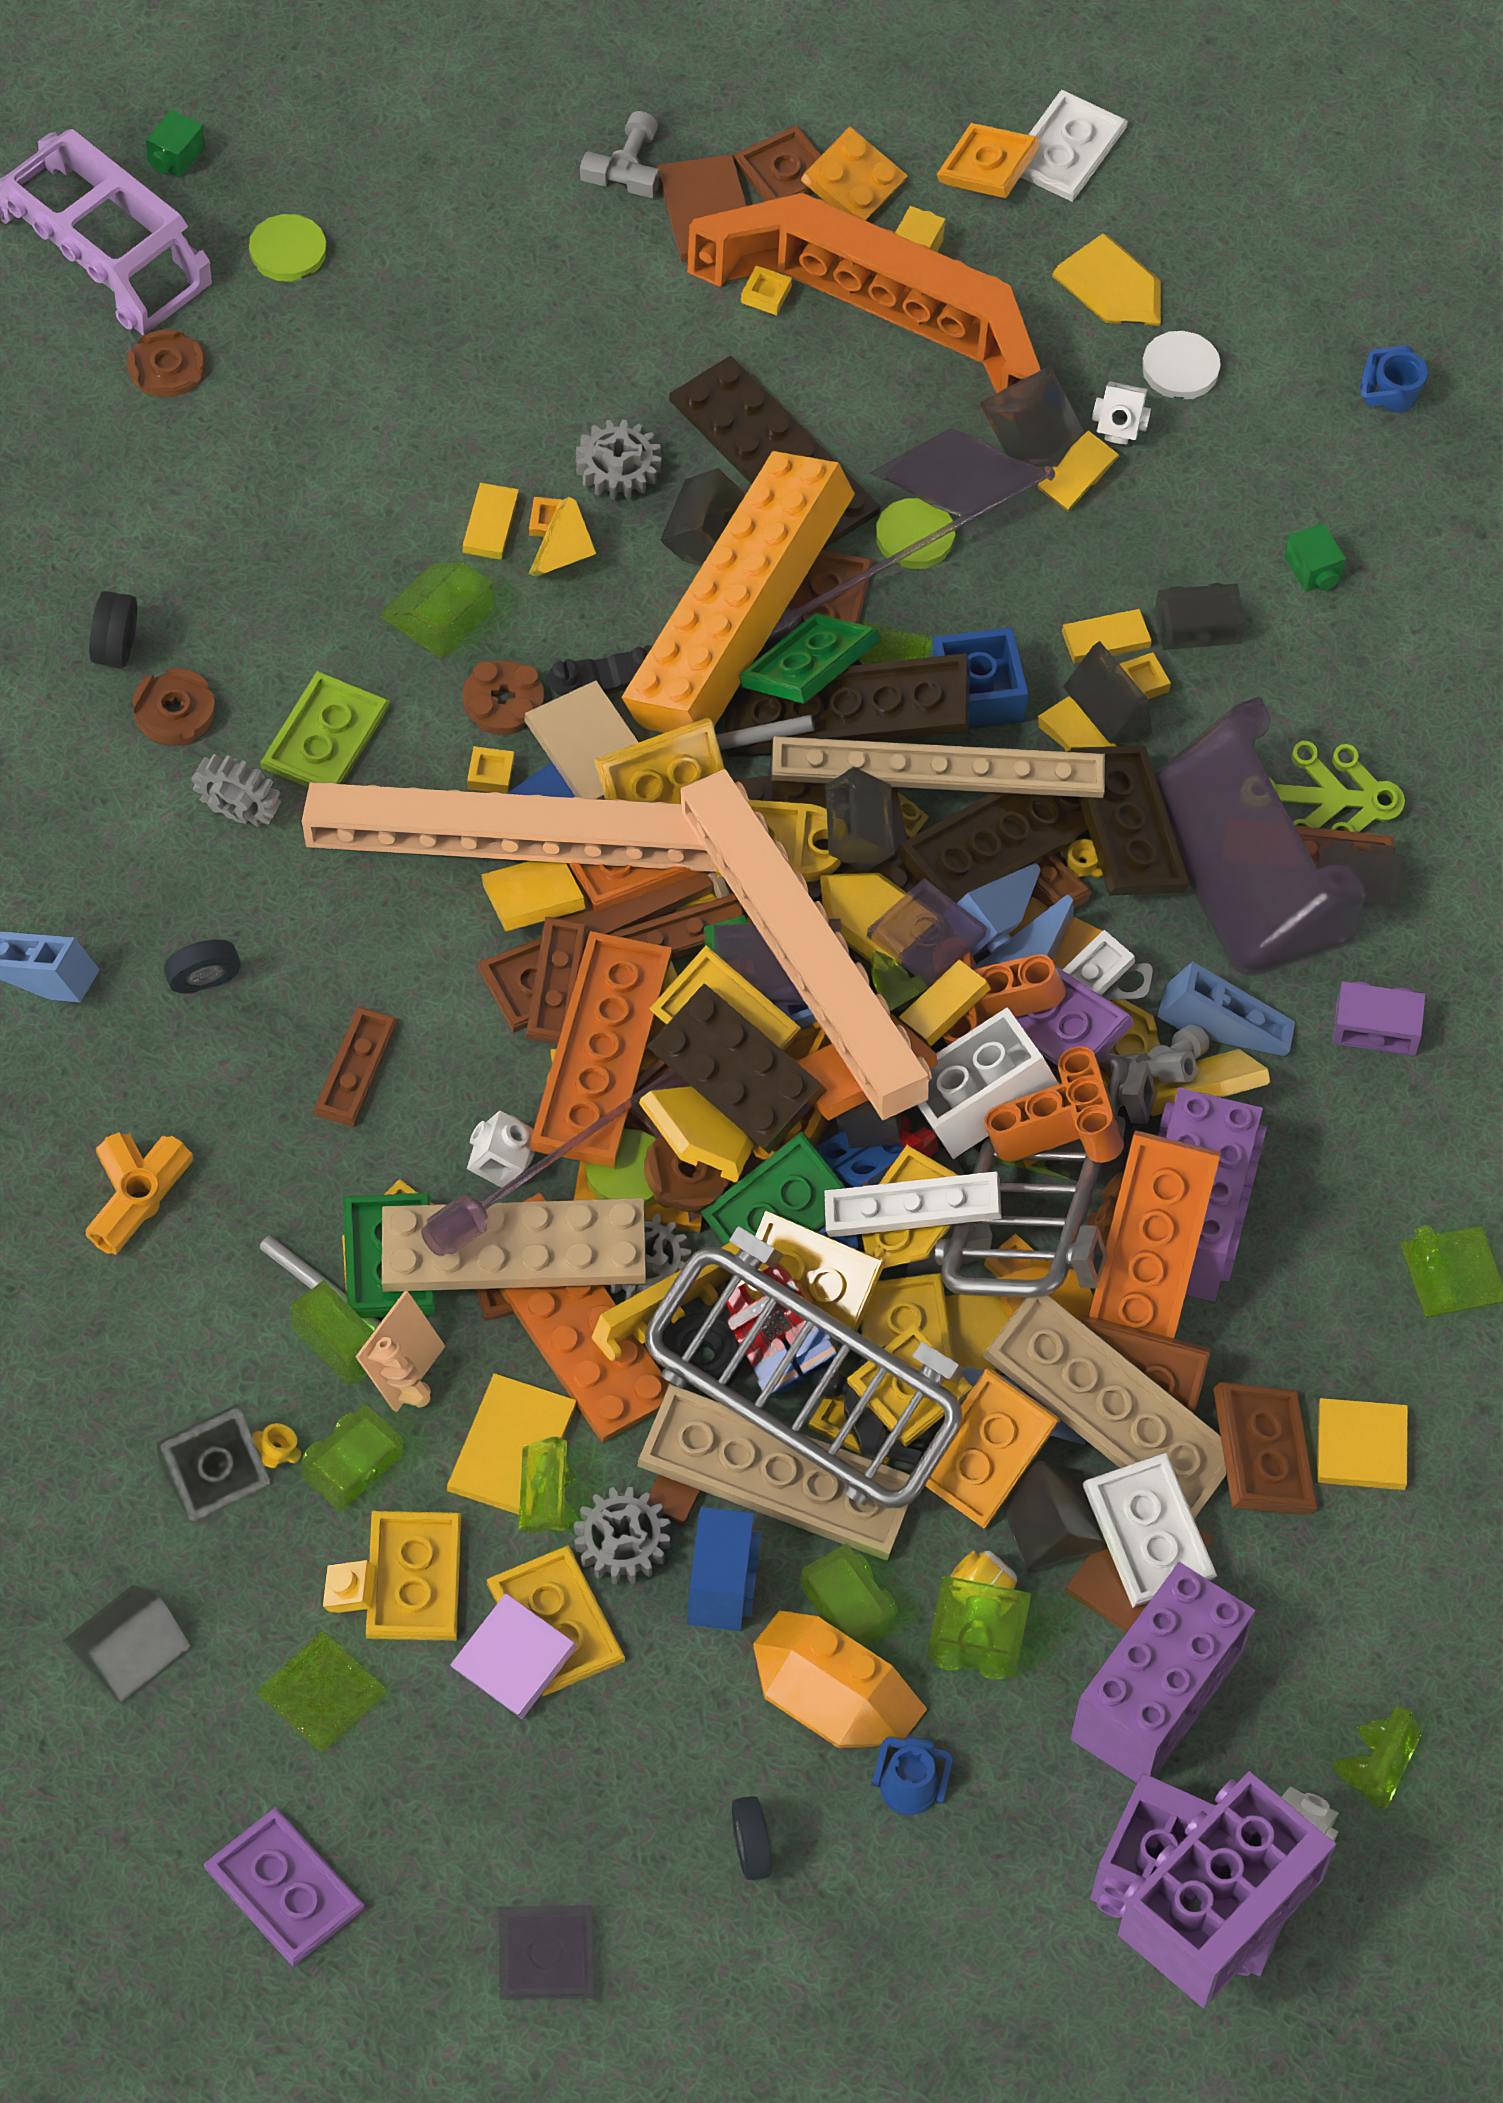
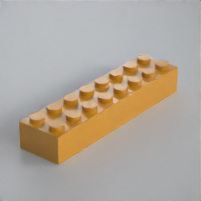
[621,451,855,733]

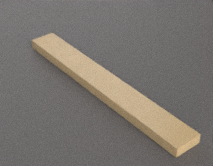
[772,737,1105,798]

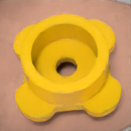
[1060,839,1103,879]
[250,1423,301,1468]

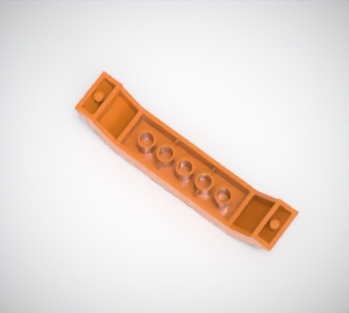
[687,193,1042,427]

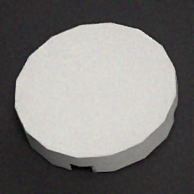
[1142,331,1221,399]

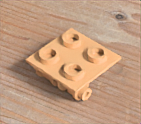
[356,1291,445,1412]

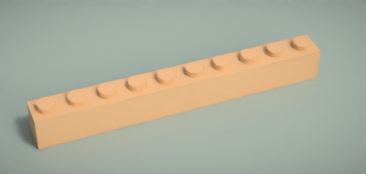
[680,769,932,1121]
[302,783,716,872]

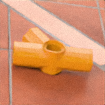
[85,1132,194,1255]

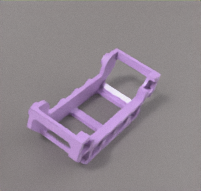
[0,129,212,336]

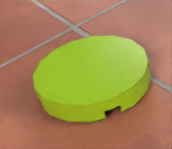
[249,214,327,282]
[876,498,955,569]
[585,1129,657,1207]

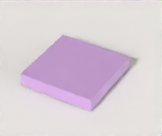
[450,1593,577,1719]

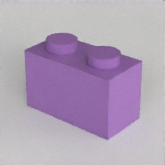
[1332,981,1425,1056]

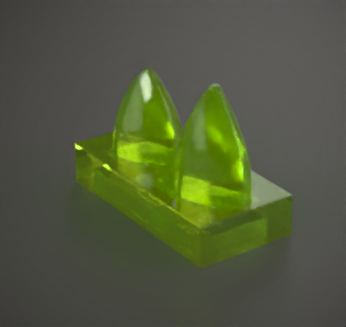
[871,950,928,1011]
[518,1436,580,1535]
[1332,1706,1422,1810]

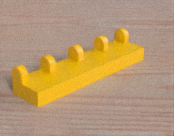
[591,1242,740,1361]

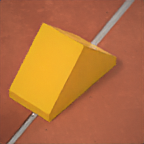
[529,497,596,577]

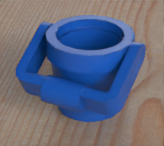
[1360,345,1428,412]
[872,1735,953,1815]

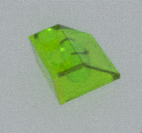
[379,561,493,659]
[927,1575,1032,1680]

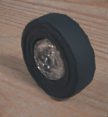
[164,939,241,994]
[732,1796,772,1880]

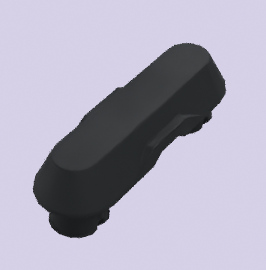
[547,645,653,696]

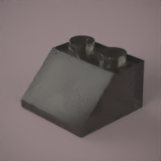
[660,468,746,567]

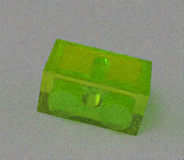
[290,1280,374,1387]
[301,1404,403,1512]
[800,1543,898,1647]

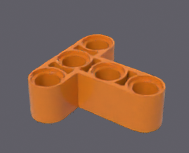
[933,939,1066,1046]
[984,1046,1124,1163]

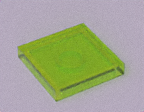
[257,1631,386,1754]

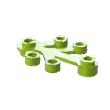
[1243,741,1405,832]

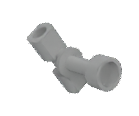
[580,111,660,199]
[1118,1024,1209,1083]

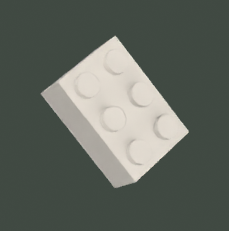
[917,1007,1059,1159]

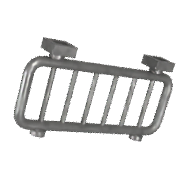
[935,1052,1157,1298]
[645,1226,967,1508]

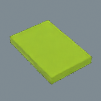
[260,671,390,788]

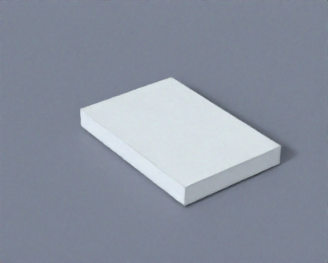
[1021,90,1128,202]
[1082,1453,1217,1608]

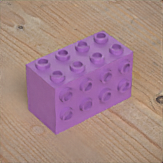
[1158,1087,1267,1302]

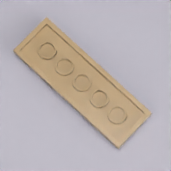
[382,1198,646,1292]
[982,1295,1227,1519]
[637,1384,910,1561]

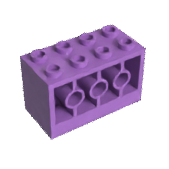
[1070,1562,1256,1783]
[1118,1771,1336,2009]
[1090,1773,1284,1976]

